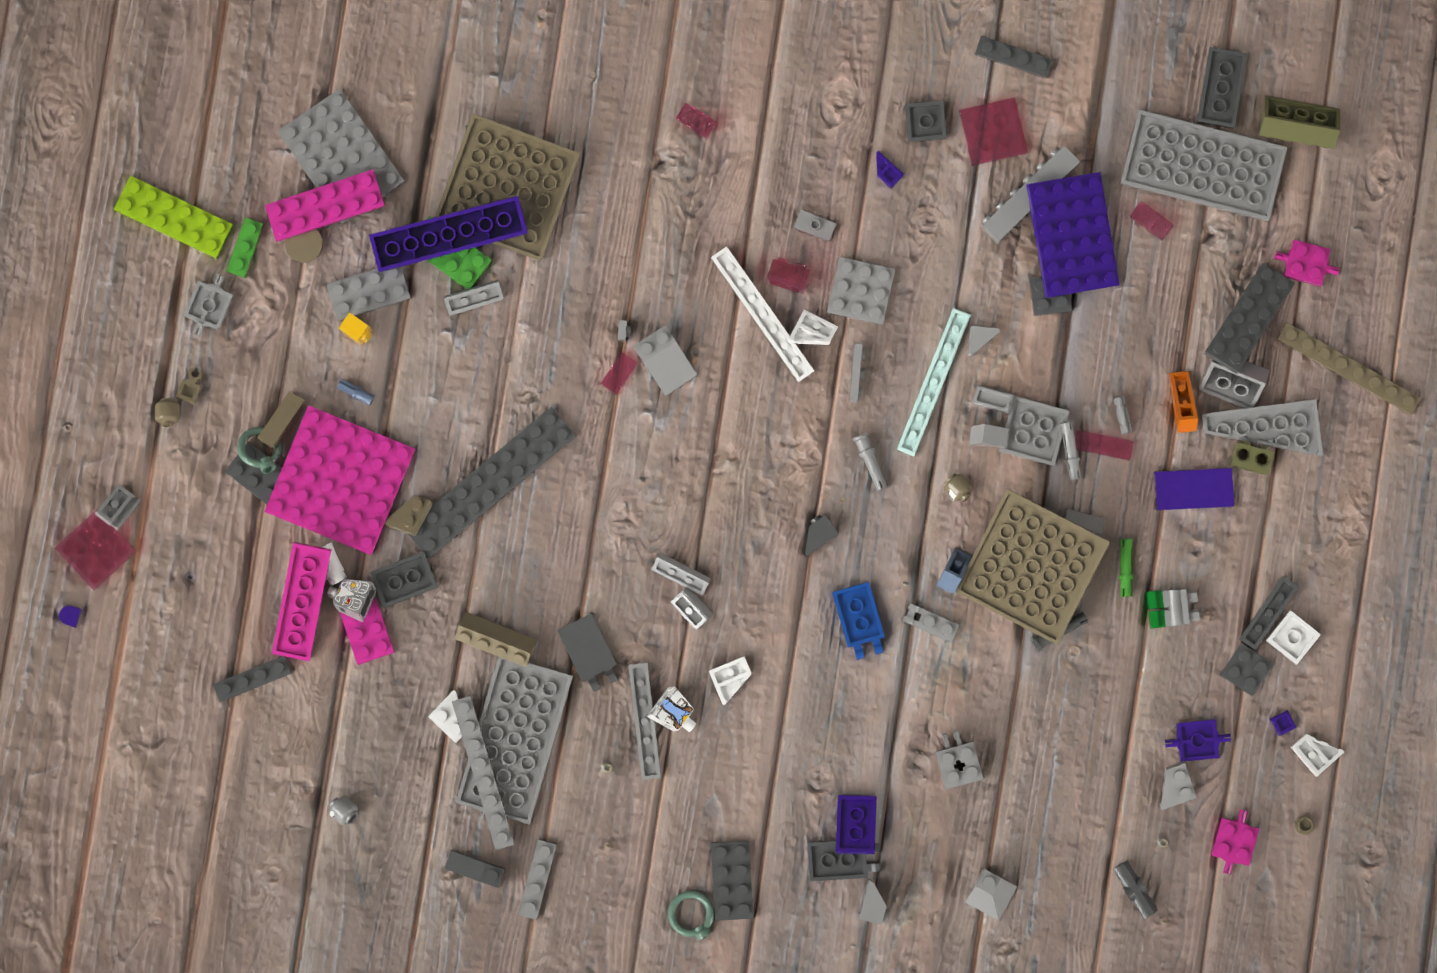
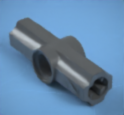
[1113,860,1158,919]

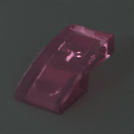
[1130,201,1173,241]

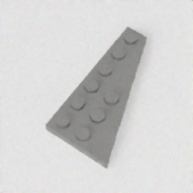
[1201,399,1323,456]

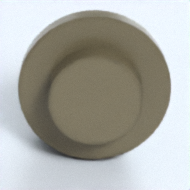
[1295,815,1314,835]

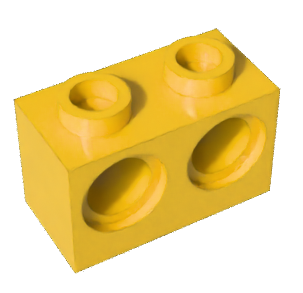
[339,312,372,345]

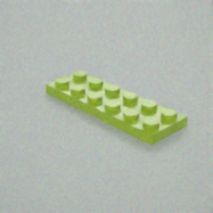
[113,176,234,259]

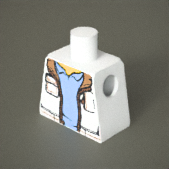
[647,686,696,732]

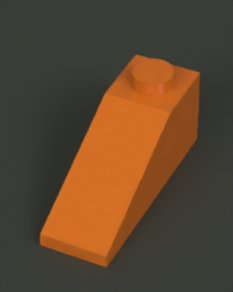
[1169,371,1198,433]

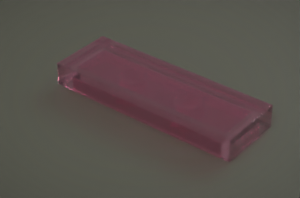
[1075,430,1134,461]

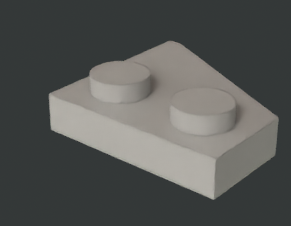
[1159,761,1197,810]

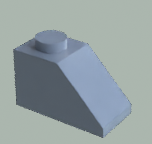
[936,548,972,594]

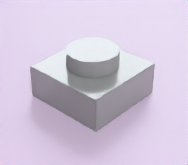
[618,320,631,342]

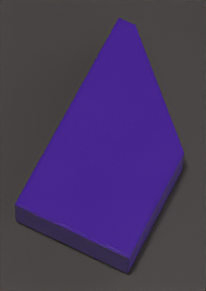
[876,151,904,189]

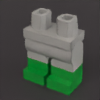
[1146,589,1200,629]

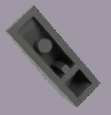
[445,850,506,888]

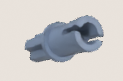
[337,379,375,406]

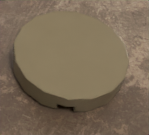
[285,230,323,263]

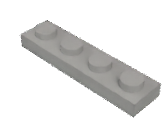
[518,839,557,920]

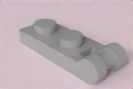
[902,603,959,642]

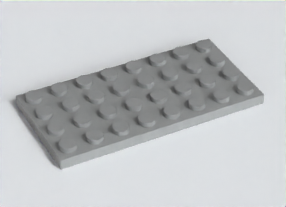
[1120,110,1287,221]
[456,656,573,825]

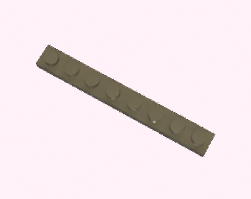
[1277,323,1421,415]

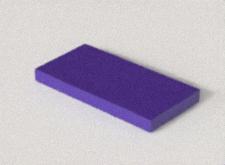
[1154,468,1234,511]

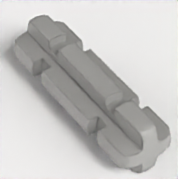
[1114,396,1132,434]

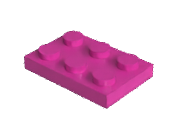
[340,598,395,665]

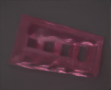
[675,103,717,140]

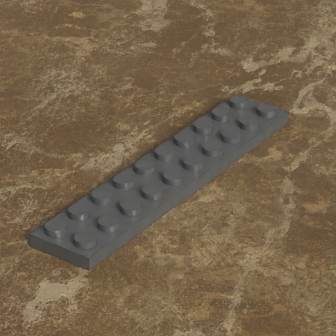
[408,407,576,559]

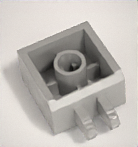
[935,730,983,789]

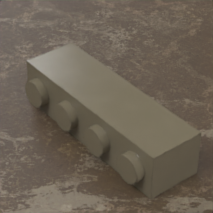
[455,612,537,667]

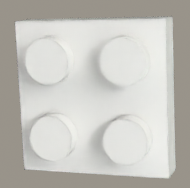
[1266,610,1321,665]

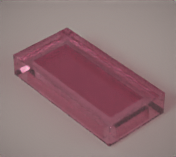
[600,353,638,395]

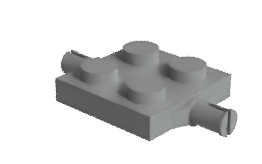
[183,274,234,337]

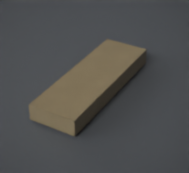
[257,391,306,449]

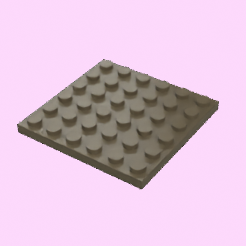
[435,113,581,261]
[955,489,1111,645]

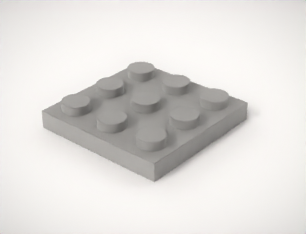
[827,257,895,326]
[998,396,1069,467]

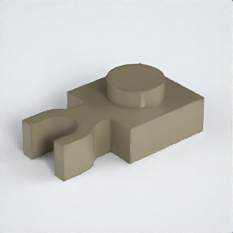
[176,368,203,405]

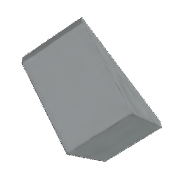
[967,326,1000,357]
[969,424,1009,448]

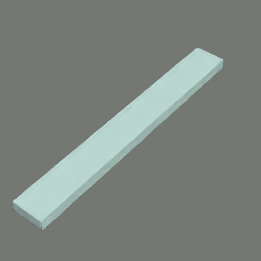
[896,308,971,456]

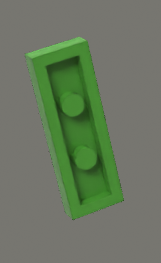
[226,218,264,278]

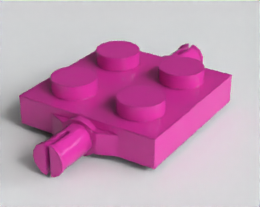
[1274,240,1340,287]
[1211,809,1259,875]

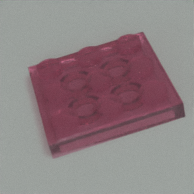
[959,97,1028,166]
[55,509,137,590]

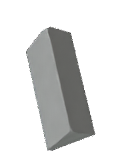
[671,588,713,630]

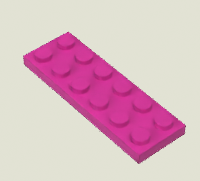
[265,169,385,242]
[272,542,332,661]

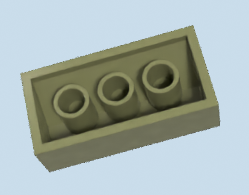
[1259,95,1340,149]

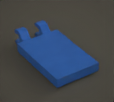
[832,582,885,660]

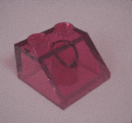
[766,258,810,294]

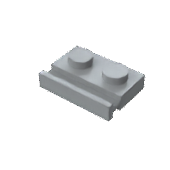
[95,484,141,531]

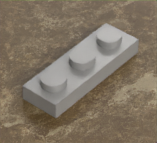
[443,280,504,316]
[849,343,866,403]
[651,553,711,596]

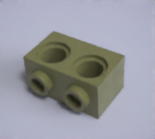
[1229,440,1274,475]

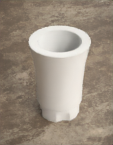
[323,542,347,586]

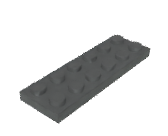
[1204,263,1295,374]

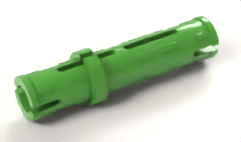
[1119,539,1134,597]

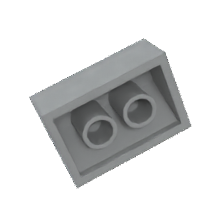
[1198,358,1269,408]

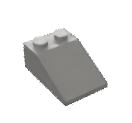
[633,325,697,396]

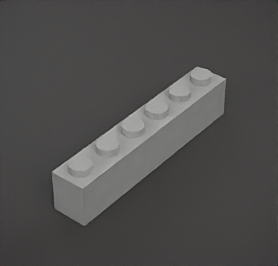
[982,146,1080,244]

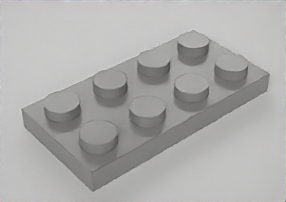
[326,267,411,322]

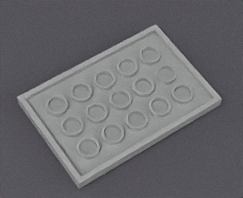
[277,89,405,225]

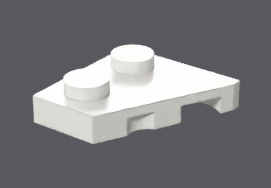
[788,310,838,345]
[709,657,751,705]
[428,690,462,743]
[1291,734,1344,776]

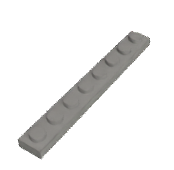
[452,696,514,850]

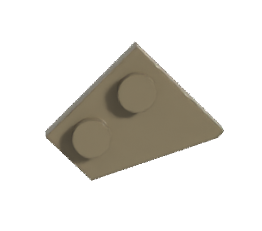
[385,495,433,536]

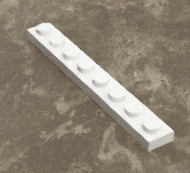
[711,246,814,383]

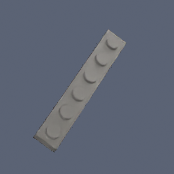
[628,663,661,780]

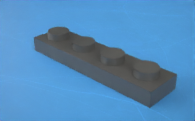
[975,36,1053,79]
[1239,576,1299,650]
[213,656,292,702]

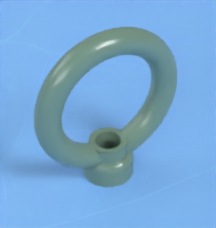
[237,427,283,474]
[668,890,714,941]

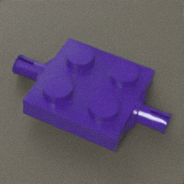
[1165,720,1231,762]

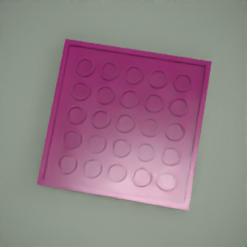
[264,405,415,555]

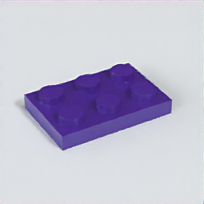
[836,795,877,854]

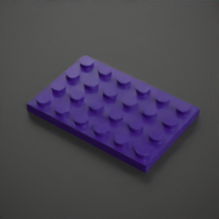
[1026,172,1120,298]

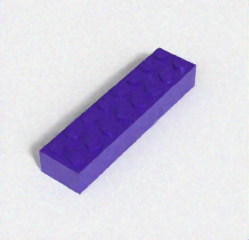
[369,196,529,272]

